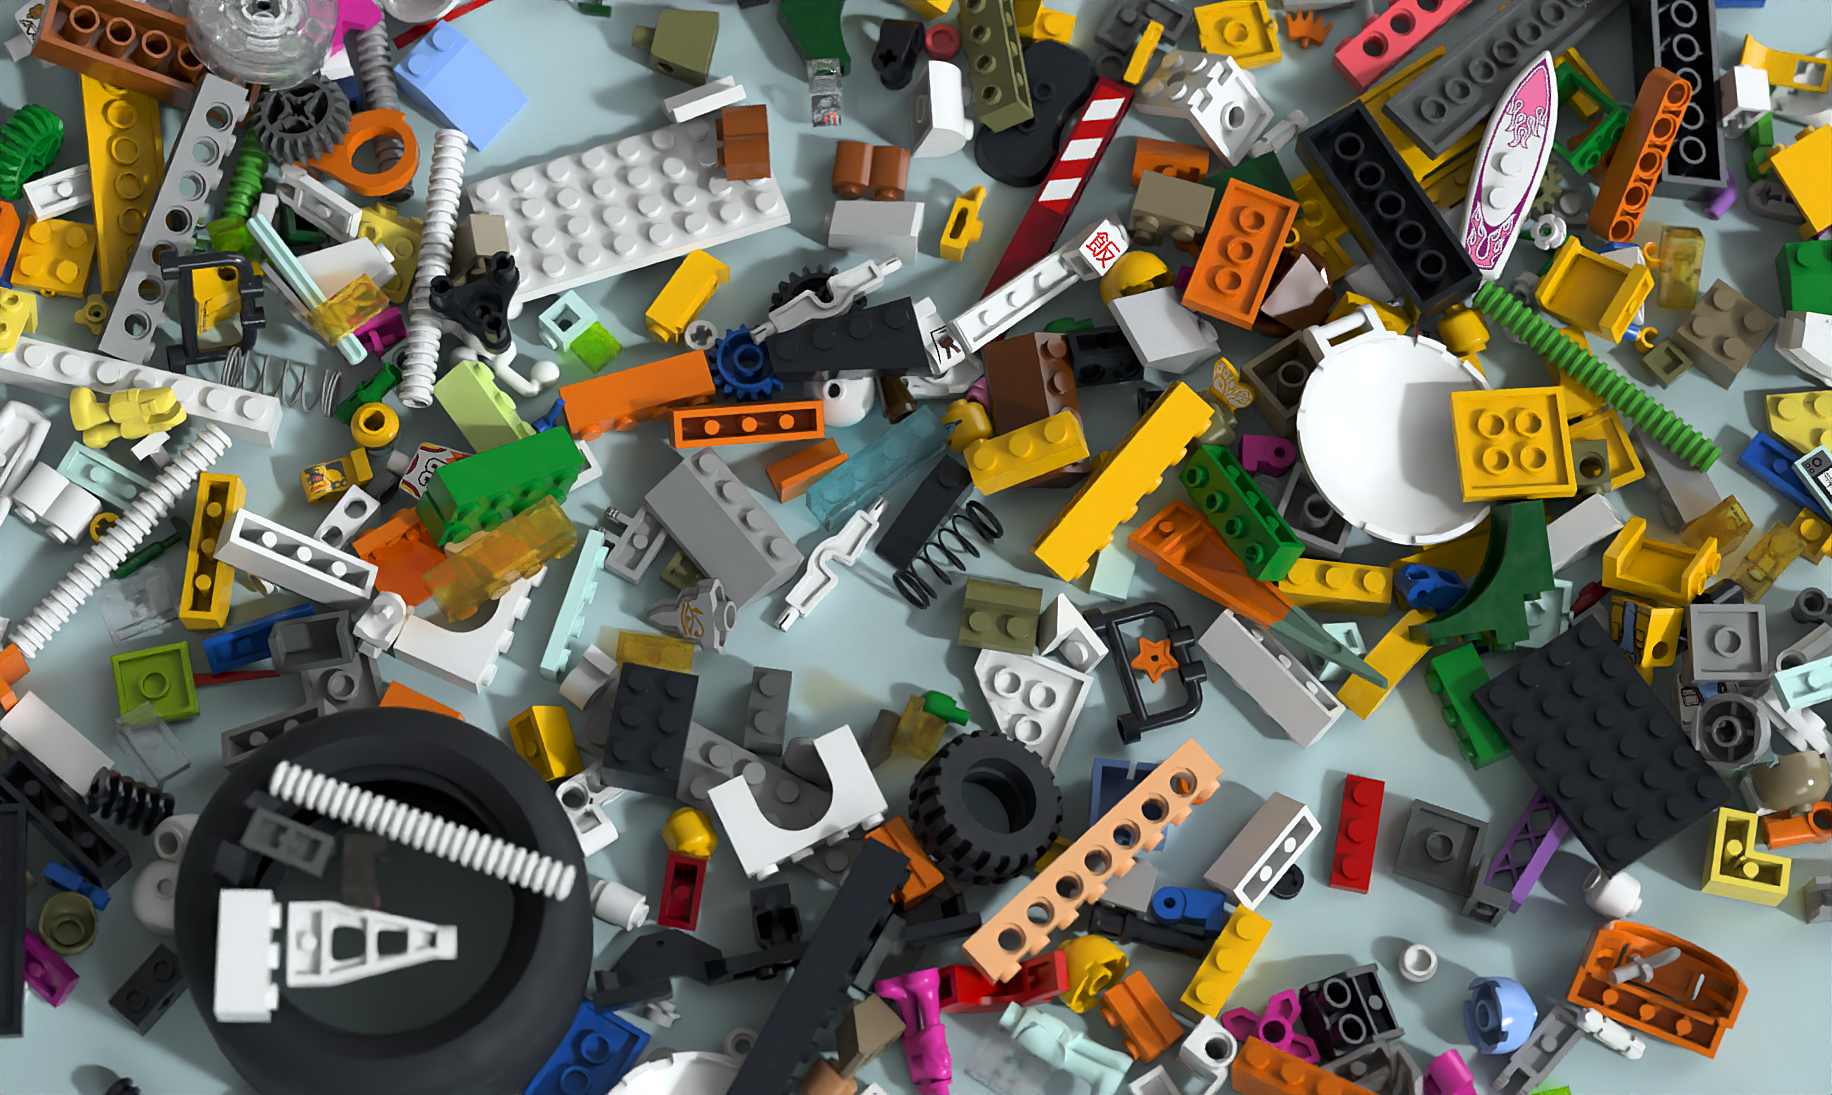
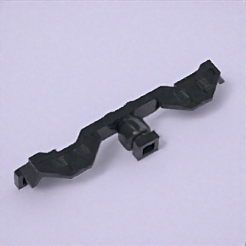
[592,883,982,1015]

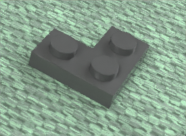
[1094,0,1193,57]

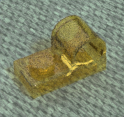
[890,694,947,761]

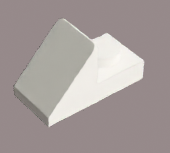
[1038,593,1109,674]

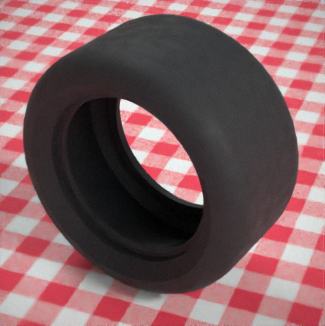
[173,706,594,1095]

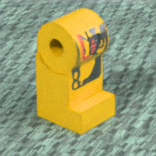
[299,447,373,505]

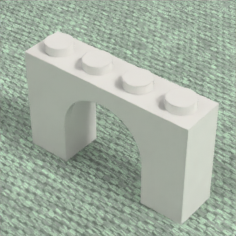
[393,530,548,695]
[707,724,889,881]

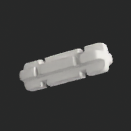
[1247,109,1309,159]
[1576,1008,1646,1059]

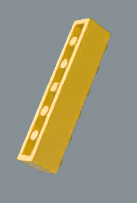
[1027,380,1215,583]

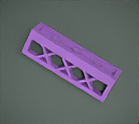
[1484,788,1569,914]

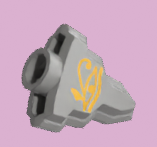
[646,578,737,654]

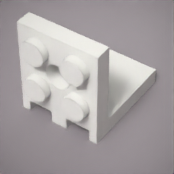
[1133,50,1275,168]

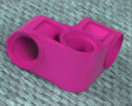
[1422,1048,1478,1095]

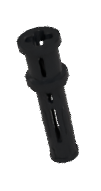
[1087,902,1207,961]

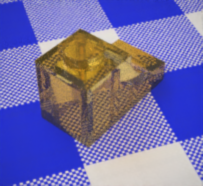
[1656,225,1706,310]

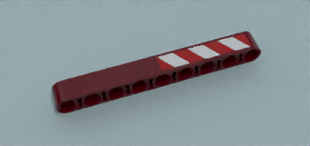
[976,75,1136,354]

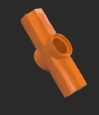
[1760,801,1832,851]

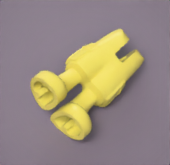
[69,386,187,449]

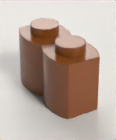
[715,104,771,181]
[832,141,910,202]

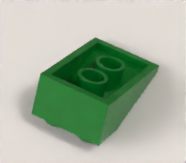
[1775,240,1832,318]

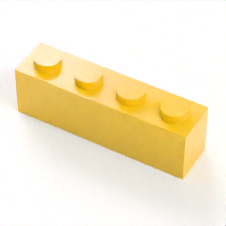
[179,472,247,633]

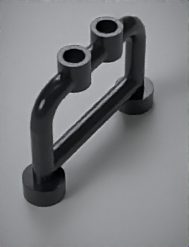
[159,249,266,374]
[1082,602,1207,745]

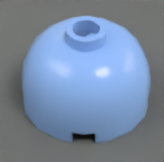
[1464,976,1537,1055]

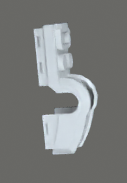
[1773,310,1832,388]

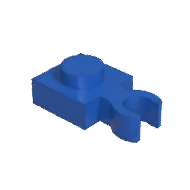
[42,860,111,912]

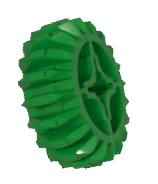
[0,103,65,201]

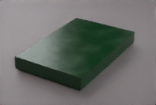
[1195,150,1304,253]

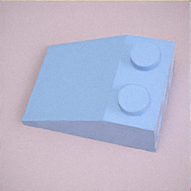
[394,19,528,152]

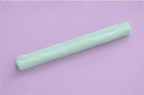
[246,213,367,365]

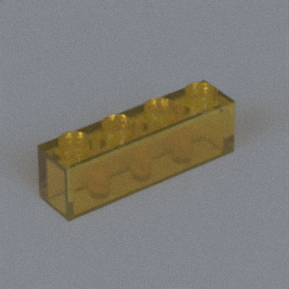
[422,494,578,623]

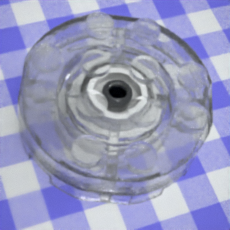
[185,0,338,91]

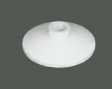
[804,378,876,427]

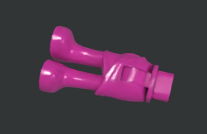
[873,968,952,1095]

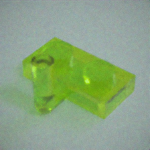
[206,214,276,268]

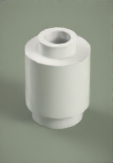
[590,879,649,931]

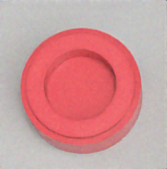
[924,24,960,62]

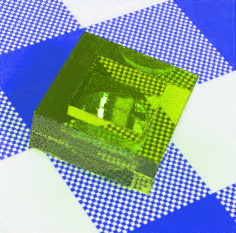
[570,320,623,374]

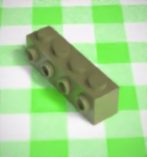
[957,0,1034,133]

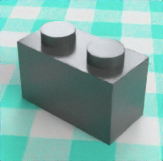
[744,666,792,757]

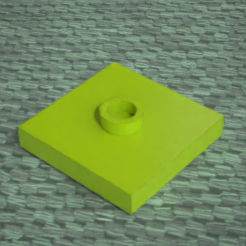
[110,641,201,732]

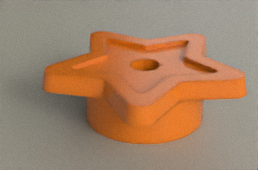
[1131,637,1179,684]

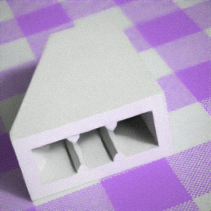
[823,201,925,266]
[275,237,398,319]
[1546,493,1626,575]

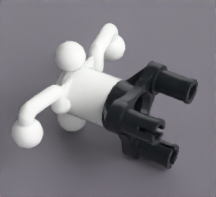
[408,251,560,397]

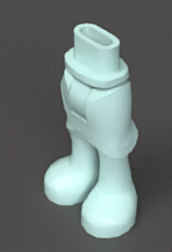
[999,1001,1133,1095]

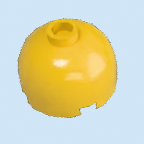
[1100,251,1175,320]
[1056,934,1128,1013]

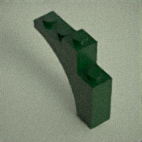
[777,0,851,90]
[1408,499,1555,652]

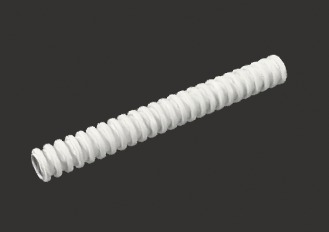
[399,129,468,408]
[7,422,232,659]
[269,761,575,901]

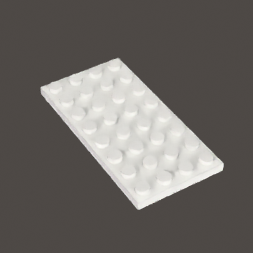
[465,103,791,307]

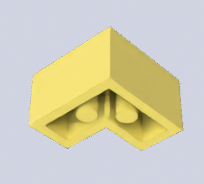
[1700,807,1792,907]

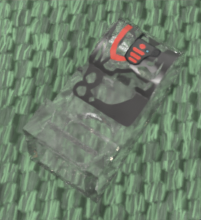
[806,58,842,128]

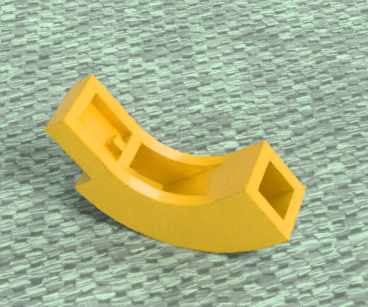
[1335,607,1437,720]

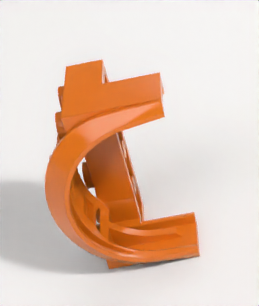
[1565,920,1749,1059]

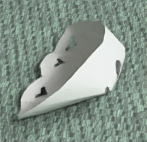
[1770,47,1832,128]

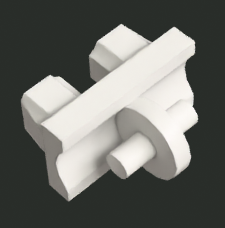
[352,591,416,659]

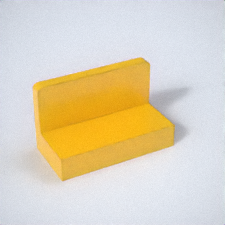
[507,706,585,786]

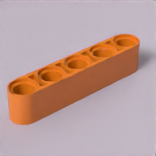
[1588,67,1692,243]

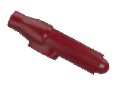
[1570,579,1612,619]

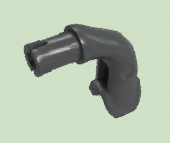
[781,709,901,787]

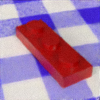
[1329,774,1385,894]

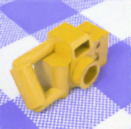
[940,185,987,263]

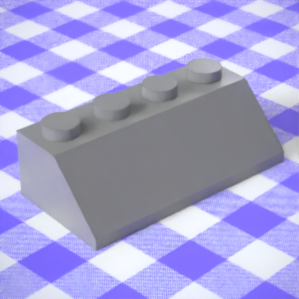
[642,446,804,613]

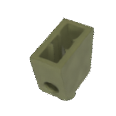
[632,9,720,87]

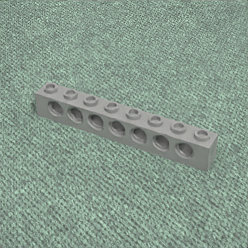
[92,72,250,365]

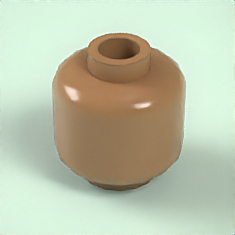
[799,1056,857,1095]

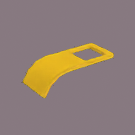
[1739,34,1832,94]

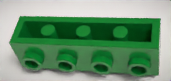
[1178,444,1306,581]

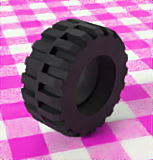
[908,730,1063,886]

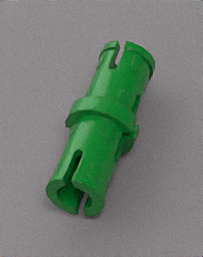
[334,362,403,426]

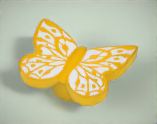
[1196,357,1256,420]

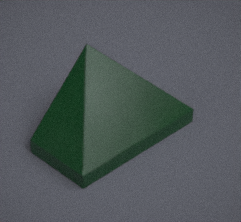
[280,202,326,247]

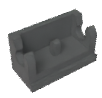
[241,807,337,879]

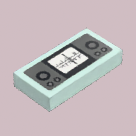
[1791,444,1832,520]

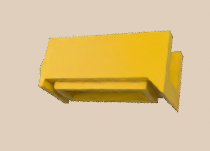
[645,249,730,347]

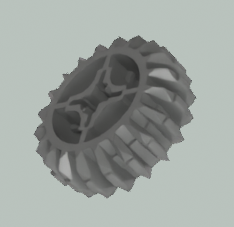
[251,71,352,166]

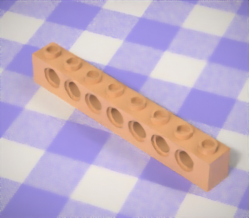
[960,737,1223,985]

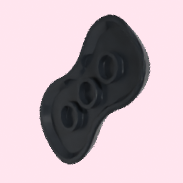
[974,38,1096,188]

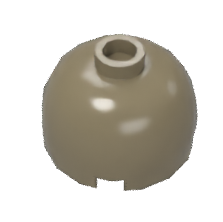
[1750,751,1831,818]

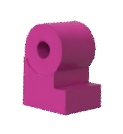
[1238,434,1296,479]

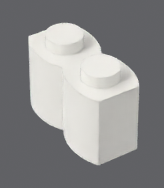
[11,461,104,546]

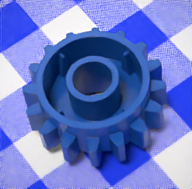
[708,324,783,403]

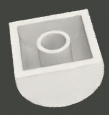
[908,60,973,158]

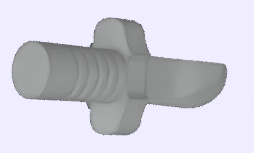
[1608,947,1681,985]

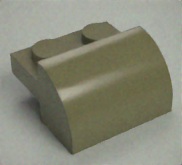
[957,577,1043,657]

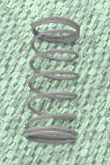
[221,346,343,418]

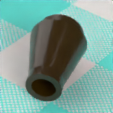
[874,377,917,425]

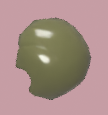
[38,891,99,956]

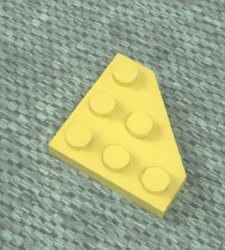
[1763,390,1832,458]

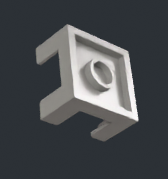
[1680,604,1769,687]

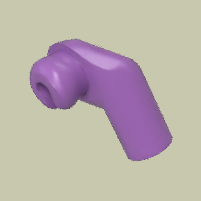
[1704,167,1737,221]

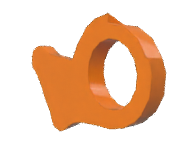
[281,108,420,196]

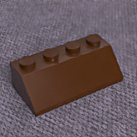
[980,332,1092,489]

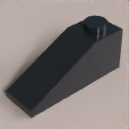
[875,454,975,570]

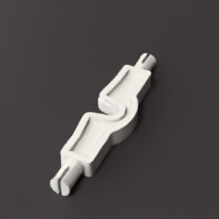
[750,254,902,345]
[773,496,890,633]

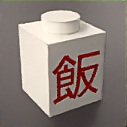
[1061,219,1129,281]

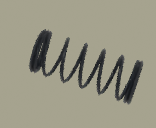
[892,500,1004,610]

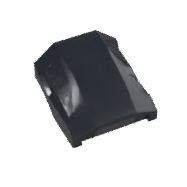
[1299,962,1405,1062]

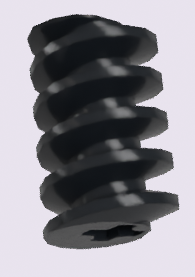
[86,766,175,837]

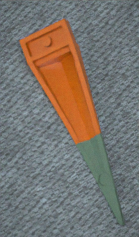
[1127,499,1388,690]

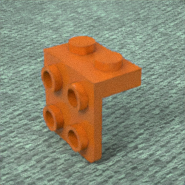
[352,505,457,607]

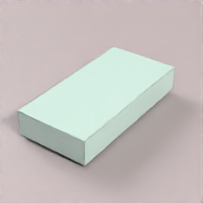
[1089,524,1139,603]

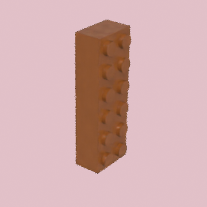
[30,0,270,129]

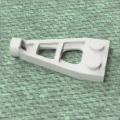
[287,902,457,987]

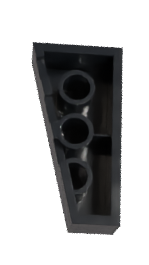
[765,296,933,383]

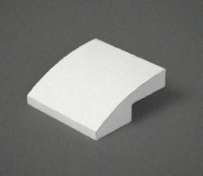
[660,75,747,124]

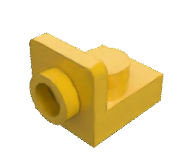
[1781,507,1832,565]

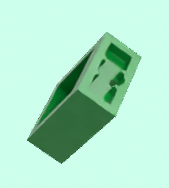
[1551,60,1629,176]

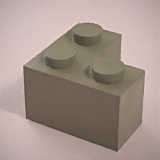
[1127,169,1215,247]

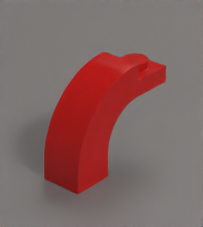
[938,951,1070,1014]

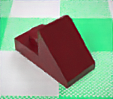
[657,851,708,932]

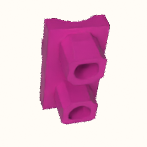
[343,300,408,362]

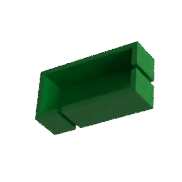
[415,425,585,547]

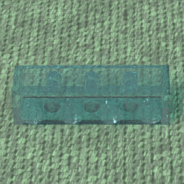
[806,404,948,533]

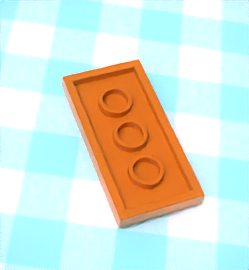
[1181,178,1300,331]

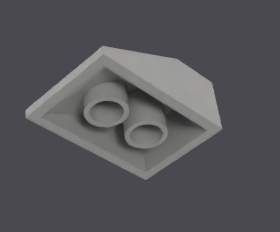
[1107,286,1221,375]

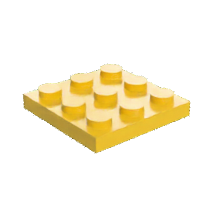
[1449,386,1577,502]

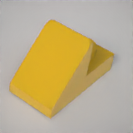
[1013,0,1077,44]

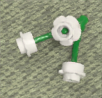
[1511,214,1583,305]

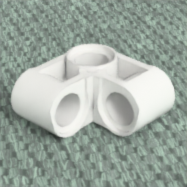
[556,758,626,858]

